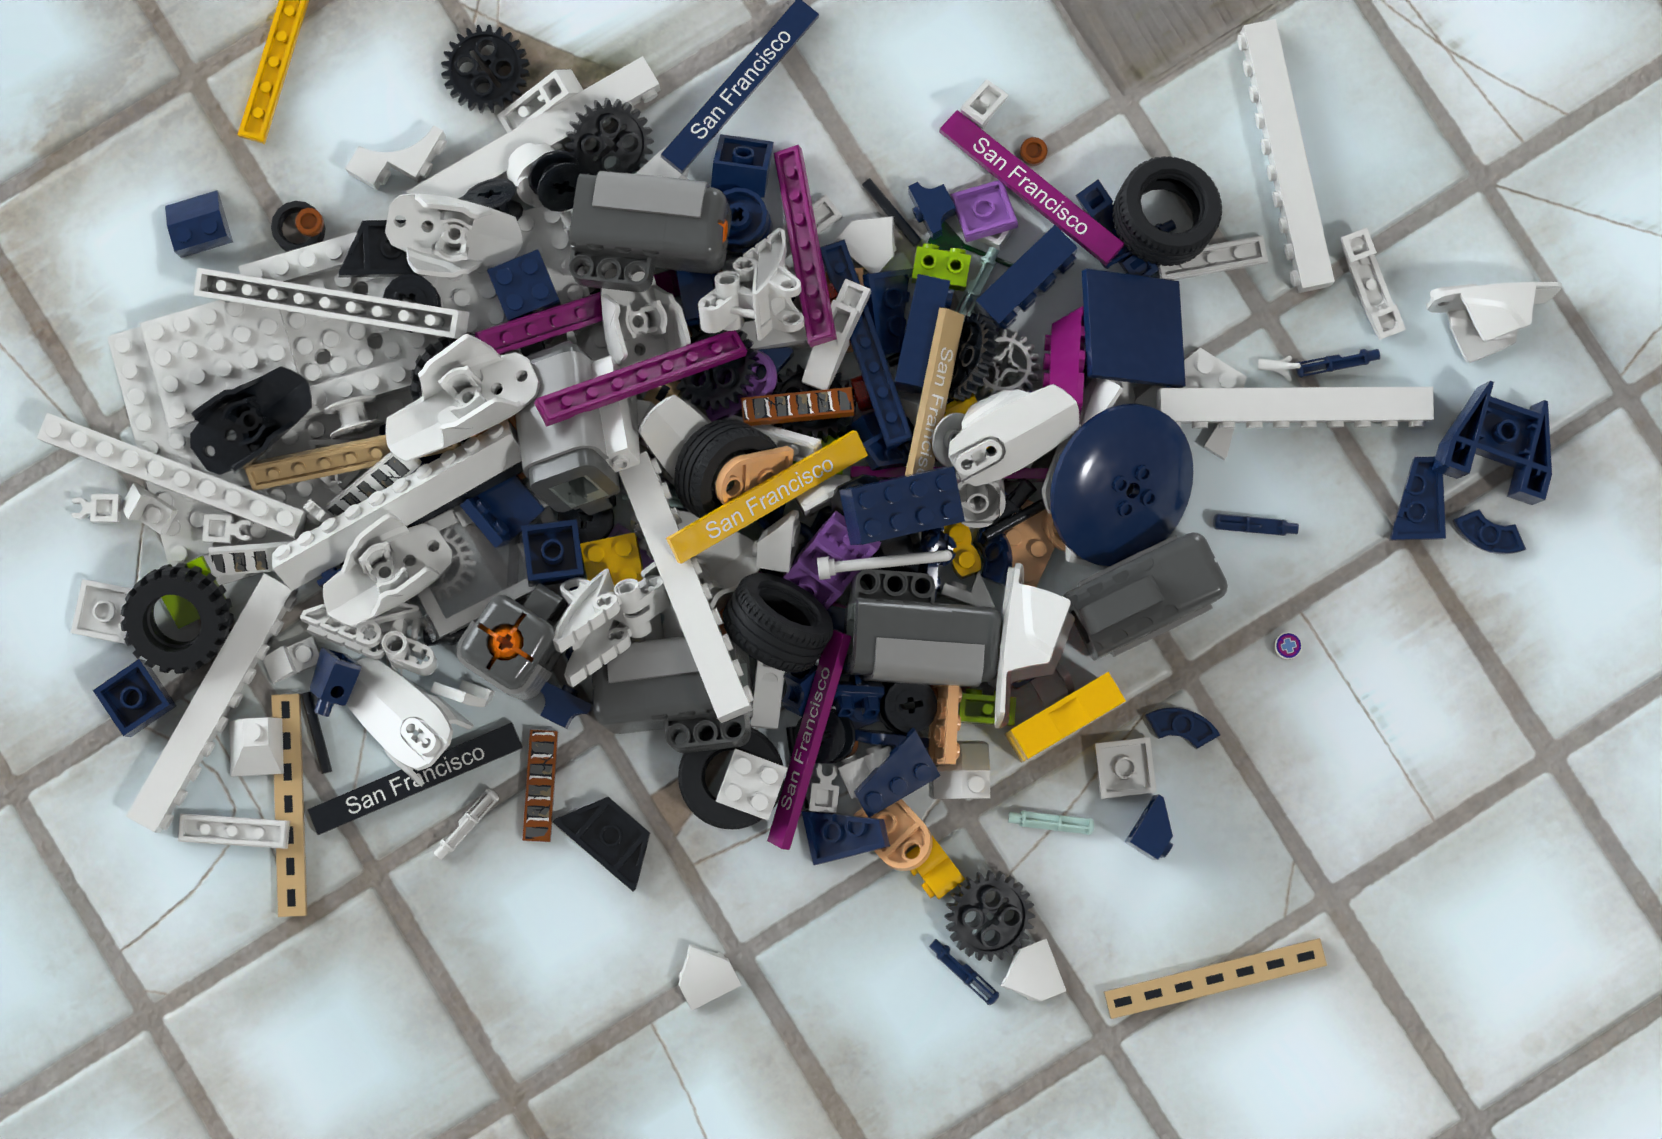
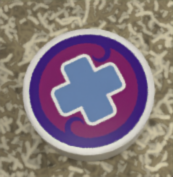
[1274,632,1303,660]

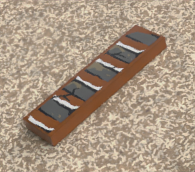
[741,387,854,426]
[522,730,558,842]

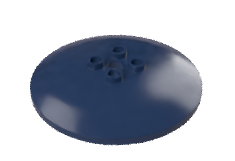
[1050,404,1194,566]

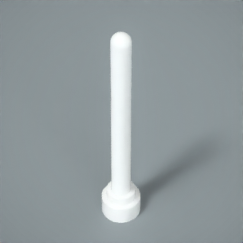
[817,550,952,580]

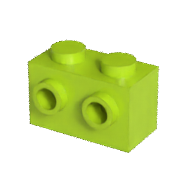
[911,244,971,292]
[958,689,1017,726]

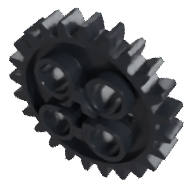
[441,24,530,113]
[565,98,654,175]
[948,313,999,401]
[676,327,759,411]
[771,364,857,443]
[944,870,1035,962]

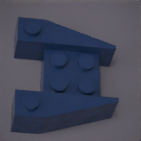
[1432,381,1552,505]

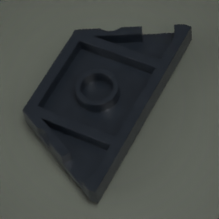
[338,220,429,278]
[553,797,651,892]

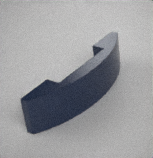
[1075,179,1159,277]

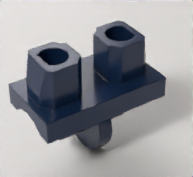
[832,675,885,718]

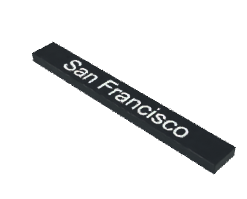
[307,723,523,835]

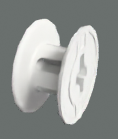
[323,395,384,439]

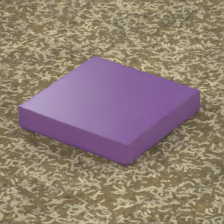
[950,180,1018,243]

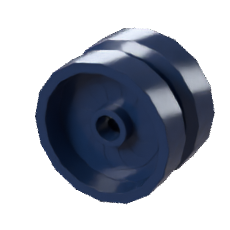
[723,188,773,257]

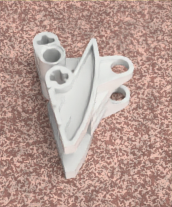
[698,228,804,341]
[553,569,670,687]
[300,599,437,676]

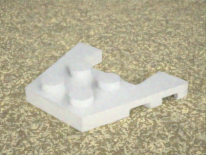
[1134,348,1246,460]

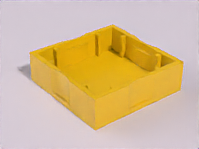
[1004,672,1126,763]

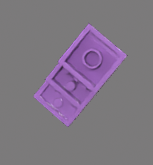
[781,511,881,610]

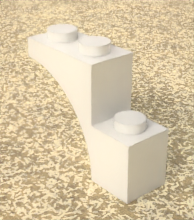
[345,125,447,190]

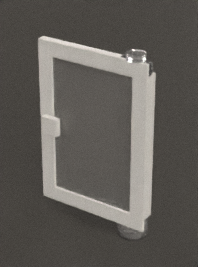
[405,477,583,642]

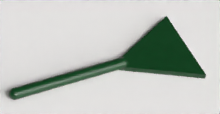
[927,221,1013,268]

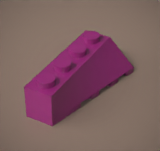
[1042,306,1085,424]

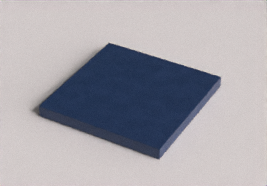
[1082,268,1186,388]

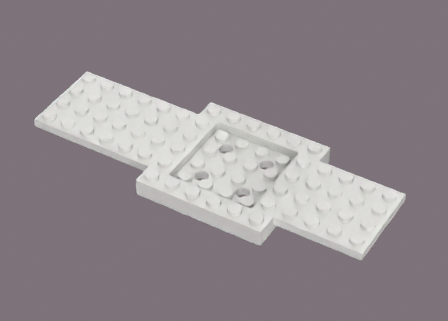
[140,205,590,429]

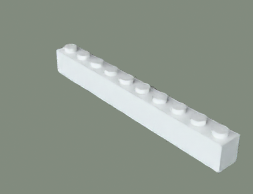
[1238,19,1335,293]
[406,56,661,224]
[193,268,470,339]
[1156,387,1434,429]
[37,413,308,539]
[272,419,521,591]
[618,451,754,723]
[126,573,298,833]

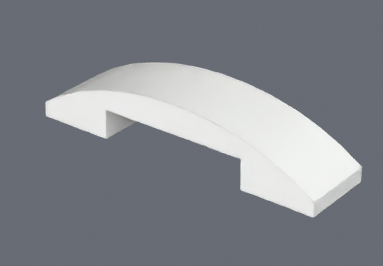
[1341,228,1406,340]

